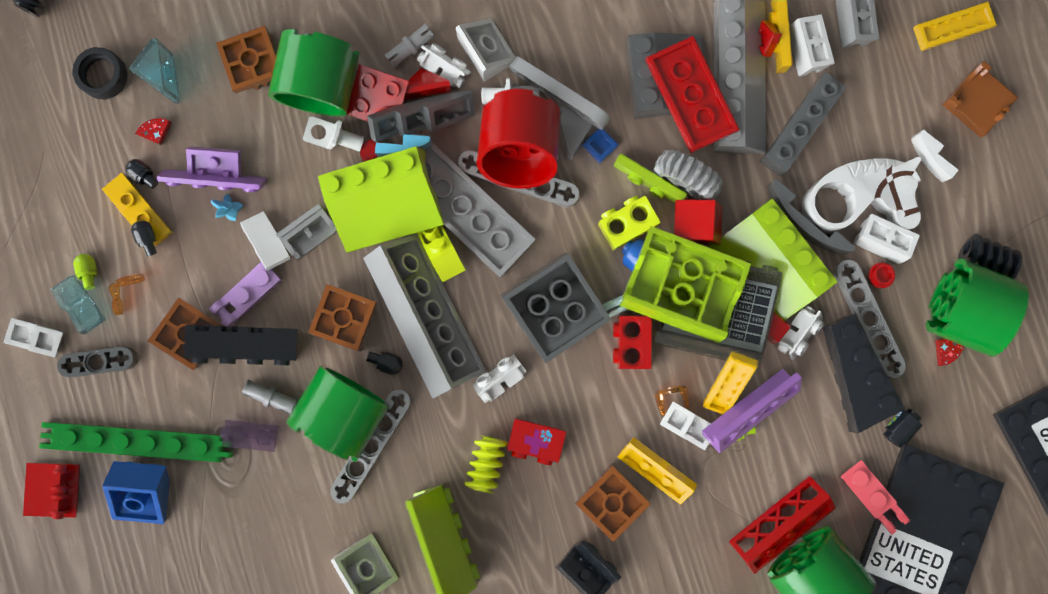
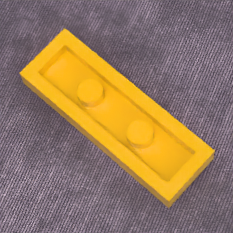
[617,437,698,505]

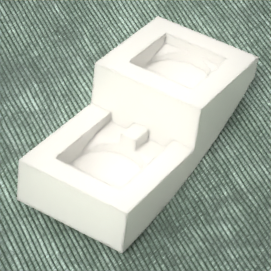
[911,130,958,183]
[240,211,290,271]
[3,318,64,357]
[660,402,711,450]

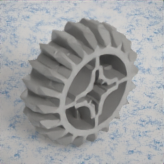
[653,150,723,200]

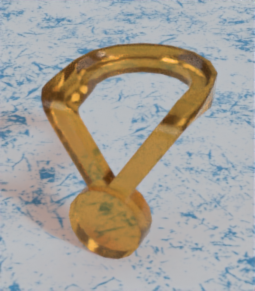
[108,274,145,316]
[655,385,689,417]

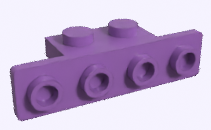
[157,146,267,192]

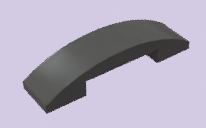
[767,179,856,254]

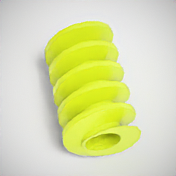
[464,435,508,493]

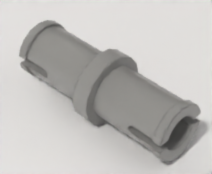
[384,23,435,68]
[242,379,298,415]

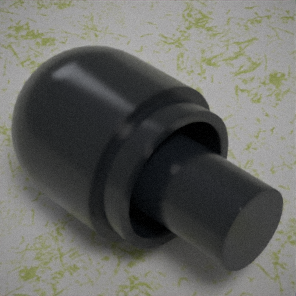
[125,159,159,189]
[131,220,157,257]
[366,351,403,375]

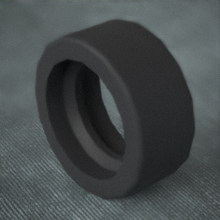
[72,47,128,100]

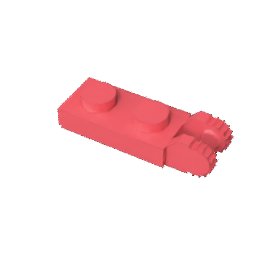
[840,460,910,535]

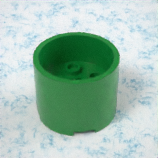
[268,29,360,117]
[925,258,1029,357]
[286,365,390,462]
[767,526,875,594]

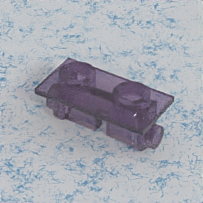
[220,420,279,452]

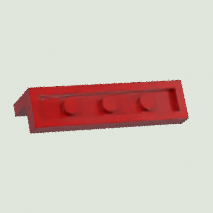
[728,476,836,574]

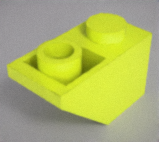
[417,226,466,282]

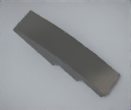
[367,90,475,142]

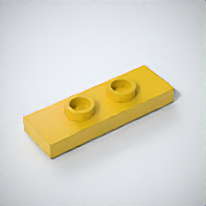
[769,0,792,73]
[913,2,997,51]
[102,173,173,247]
[703,351,758,414]

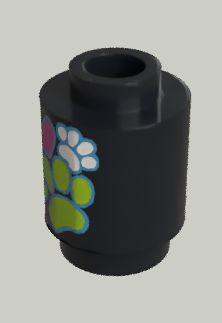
[882,408,923,448]

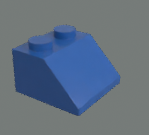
[102,461,170,524]

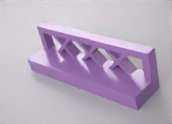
[702,369,802,453]

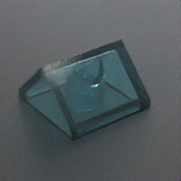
[128,38,180,104]

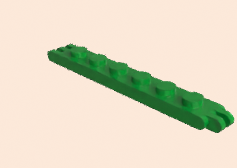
[39,422,234,462]

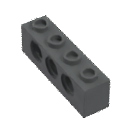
[760,72,846,176]

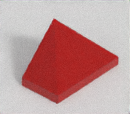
[404,68,452,101]

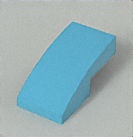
[375,134,432,157]

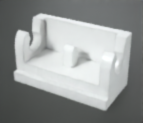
[789,14,835,77]
[852,214,920,265]

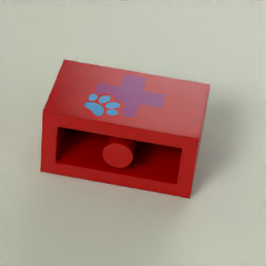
[507,418,566,466]

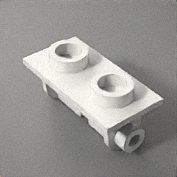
[417,43,472,88]
[777,306,824,361]
[472,354,527,403]

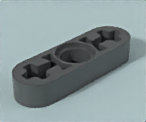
[57,347,137,377]

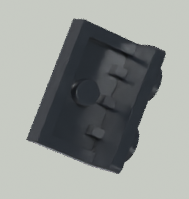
[555,540,621,594]

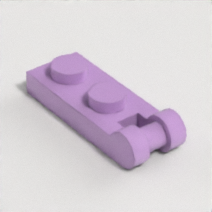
[209,262,282,327]

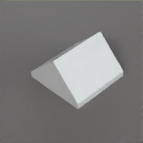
[456,18,516,82]
[331,533,398,594]

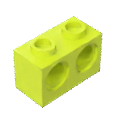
[598,195,661,251]

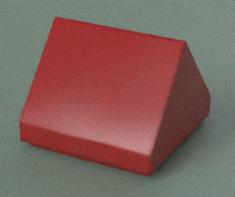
[766,310,791,344]

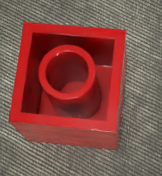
[674,200,723,245]

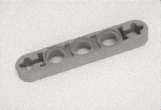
[509,56,611,130]
[458,151,579,207]
[834,260,906,378]
[330,389,411,503]

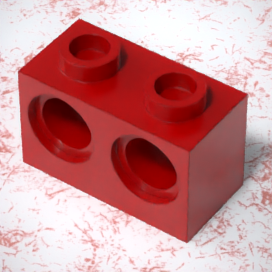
[613,316,652,369]

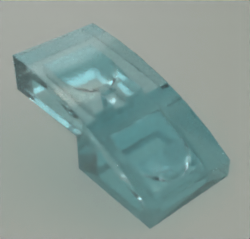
[50,275,105,335]

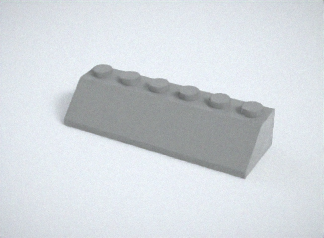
[714,0,766,153]
[363,234,486,398]

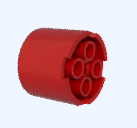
[477,89,561,189]

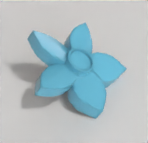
[211,194,243,221]

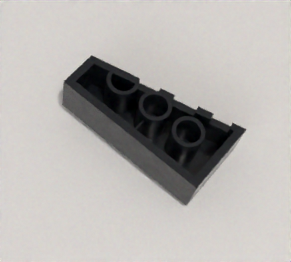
[823,314,905,433]
[184,325,297,365]

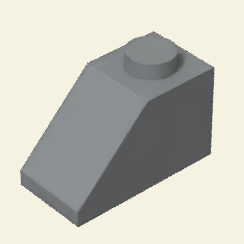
[560,105,593,160]

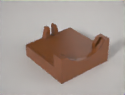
[216,26,276,94]
[942,61,1018,138]
[308,284,377,352]
[147,297,222,370]
[575,465,650,542]

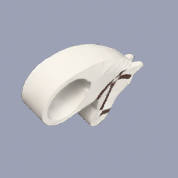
[801,157,921,233]

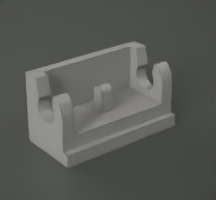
[835,0,879,49]
[276,203,337,260]

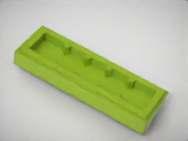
[613,154,687,204]

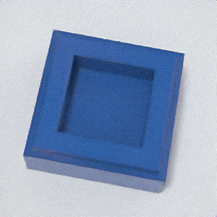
[582,129,619,164]

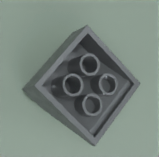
[626,32,704,119]
[500,252,611,364]

